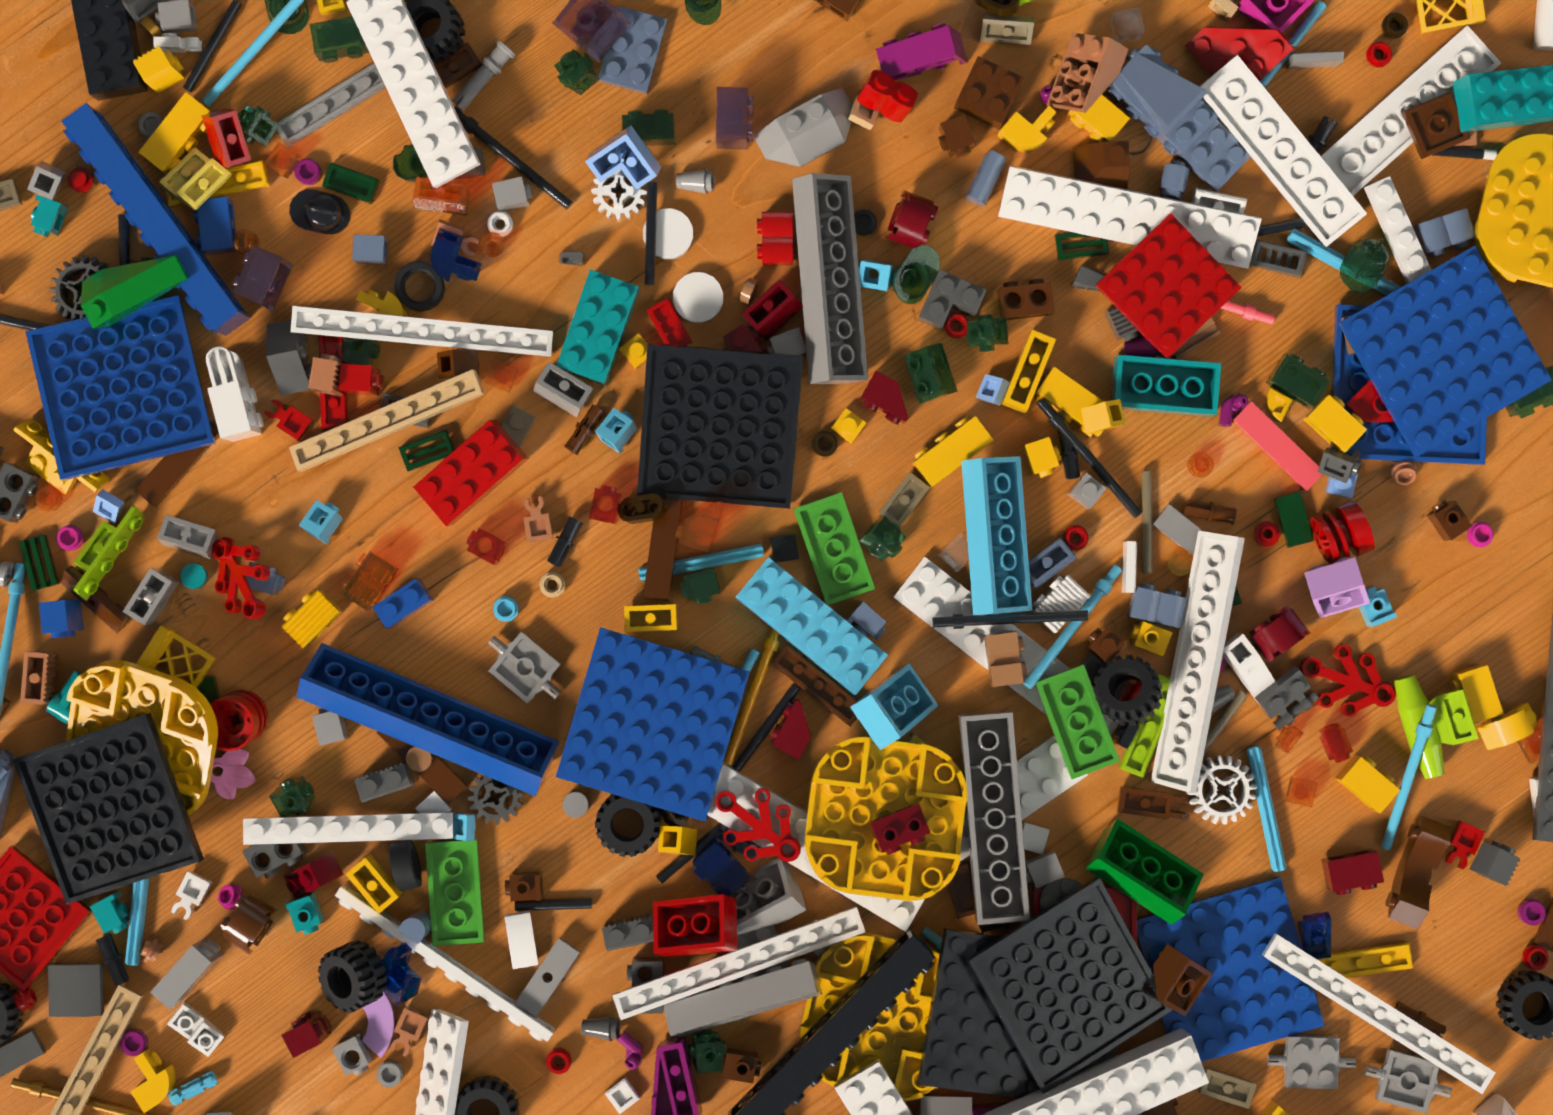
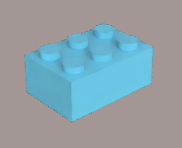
[850,664,939,750]

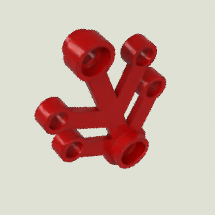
[212,537,270,619]
[1300,644,1396,717]
[716,788,801,862]

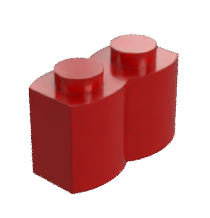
[857,70,918,122]
[757,211,793,266]

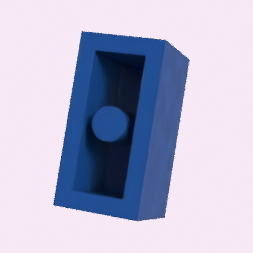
[193,197,238,255]
[373,579,434,629]
[39,600,84,638]

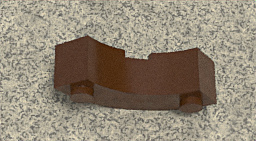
[1385,816,1451,929]

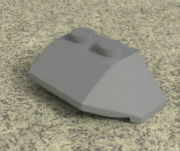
[753,88,852,167]

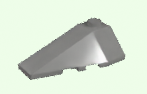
[733,858,806,936]

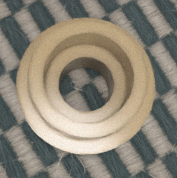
[539,572,565,598]

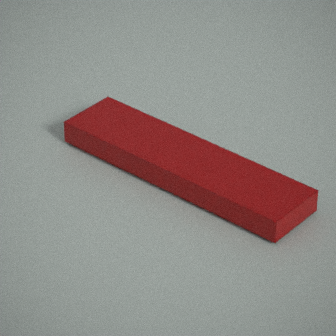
[318,335,348,430]

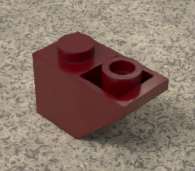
[860,371,908,425]
[770,699,811,760]
[284,852,344,898]

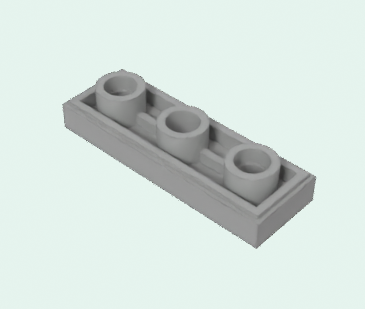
[515,937,580,1017]

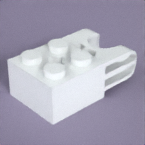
[206,347,264,442]

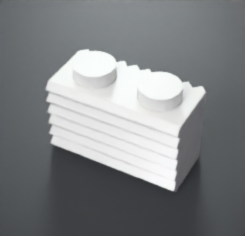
[1031,575,1090,633]

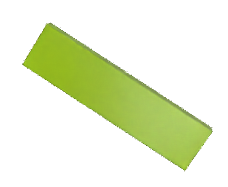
[1118,674,1170,778]

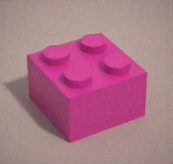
[1238,0,1314,33]

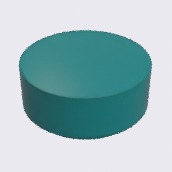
[180,563,208,589]

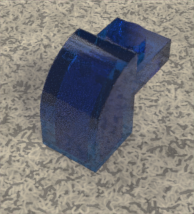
[430,228,482,282]
[381,942,422,1006]

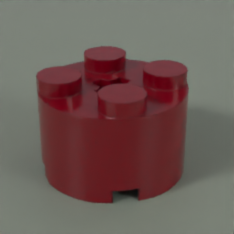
[886,190,938,249]
[1249,605,1311,663]

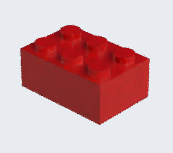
[653,894,738,957]

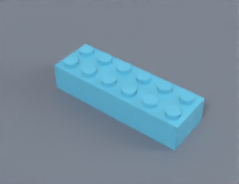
[961,457,1032,615]
[735,557,888,695]

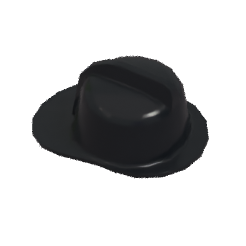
[289,190,350,235]

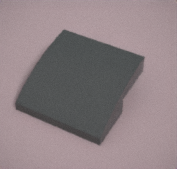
[48,963,104,1017]

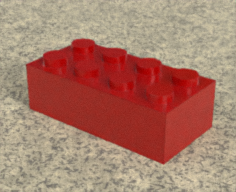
[413,420,529,526]

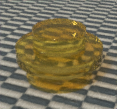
[1167,550,1193,576]

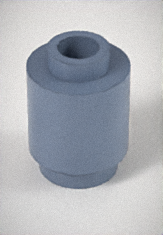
[1159,160,1190,200]

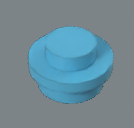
[493,596,519,622]

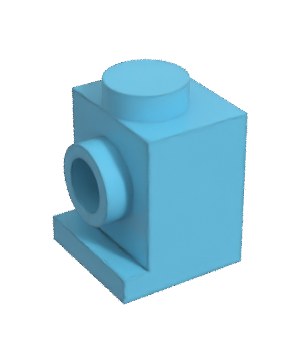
[858,259,894,291]
[595,408,638,454]
[299,500,343,545]
[1359,586,1397,627]

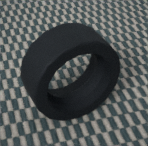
[394,261,445,312]
[389,840,422,891]

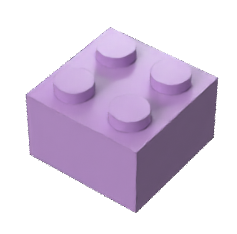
[1304,557,1370,618]

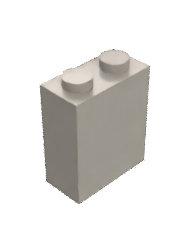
[150,938,224,1010]

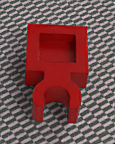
[264,399,314,441]
[1445,820,1485,869]

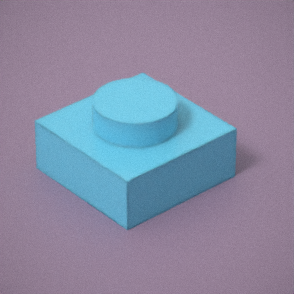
[453,812,476,841]

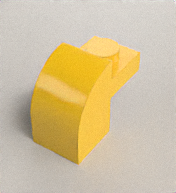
[997,106,1056,152]
[356,289,407,317]
[1477,702,1538,750]
[130,1048,176,1113]

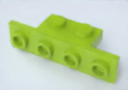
[73,505,145,601]

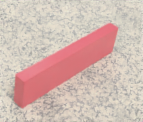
[1232,401,1323,491]

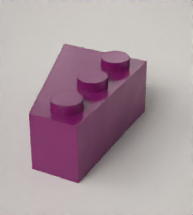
[876,23,968,81]
[651,1036,703,1115]

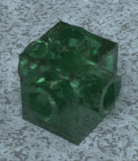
[554,49,600,95]
[238,105,279,146]
[967,314,1009,352]
[341,337,380,366]
[859,516,906,561]
[269,776,315,817]
[688,1030,726,1073]

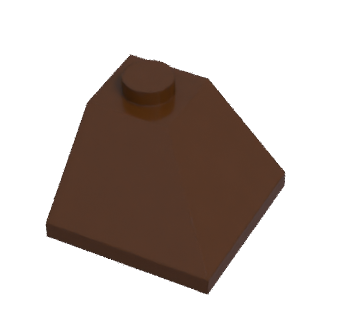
[1074,141,1130,189]
[1153,944,1213,1016]

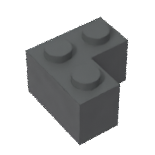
[917,269,987,330]
[266,320,312,395]

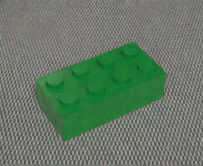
[1085,818,1204,925]

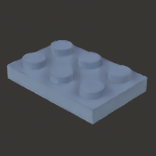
[598,6,668,94]

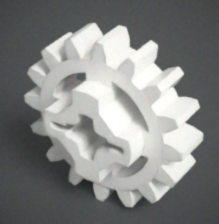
[591,169,647,221]

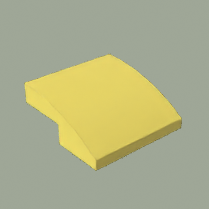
[159,147,232,210]

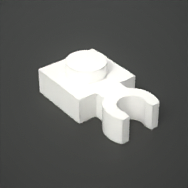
[153,33,202,53]
[171,870,212,920]

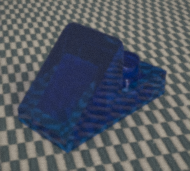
[1298,912,1331,959]

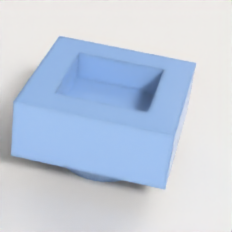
[976,374,1010,406]
[1325,474,1358,499]
[93,489,125,524]

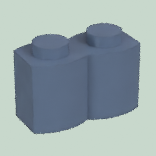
[1413,208,1475,258]
[1127,583,1187,628]

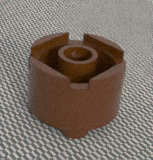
[219,894,278,954]

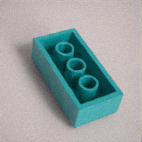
[1453,65,1553,132]
[556,270,640,386]
[1110,355,1221,417]

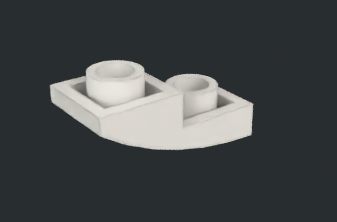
[504,910,538,969]
[167,1002,225,1057]

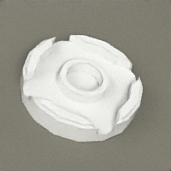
[643,208,694,260]
[673,272,723,323]

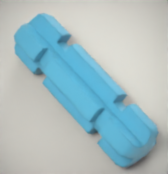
[168,1071,218,1106]

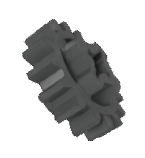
[468,774,525,825]

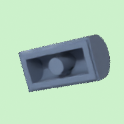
[965,150,1007,207]
[1029,537,1077,589]
[398,911,431,944]

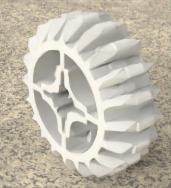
[1186,755,1257,824]

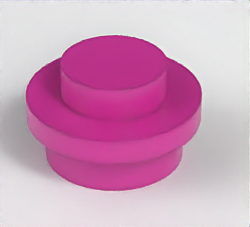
[1467,522,1493,547]
[57,525,84,551]
[218,884,243,910]

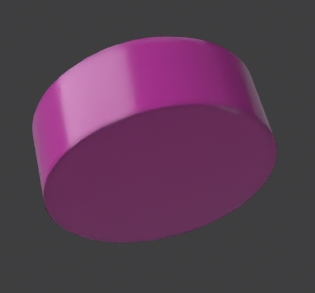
[294,159,322,186]
[1517,899,1546,926]
[120,1029,148,1056]

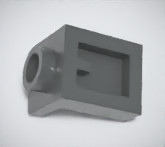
[1318,447,1362,483]

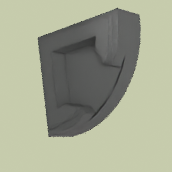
[559,252,585,266]

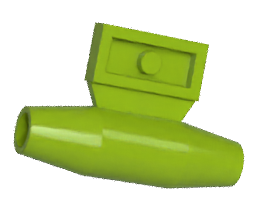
[1394,674,1479,779]

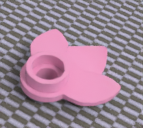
[210,749,256,799]

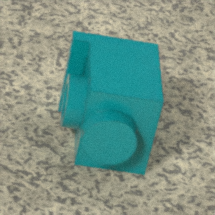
[31,195,68,237]
[90,891,129,934]
[285,892,324,935]

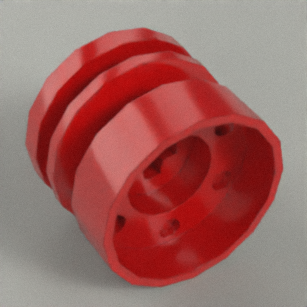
[1310,501,1375,565]
[210,689,269,752]

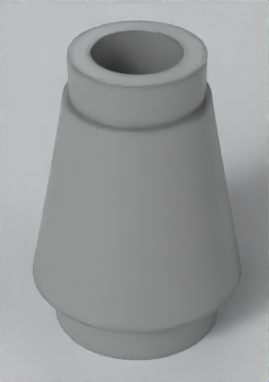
[676,168,715,194]

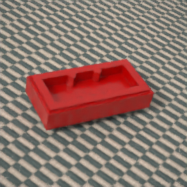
[646,298,693,346]

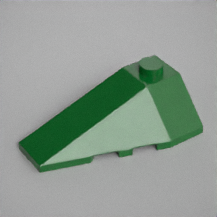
[81,255,189,329]

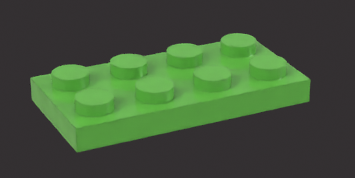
[793,492,875,605]
[1035,664,1120,779]
[425,839,485,946]

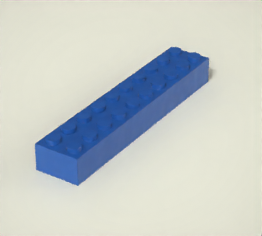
[61,103,250,336]
[296,643,559,796]

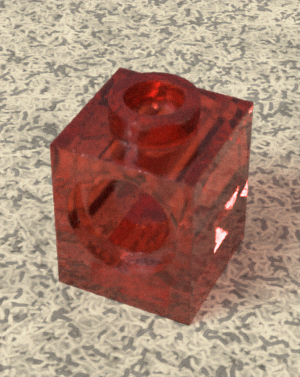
[589,485,622,525]
[466,528,509,565]

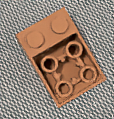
[1046,33,1129,113]

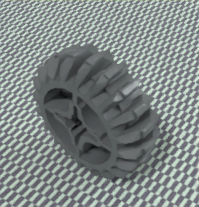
[49,255,108,321]

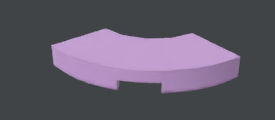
[362,991,395,1058]

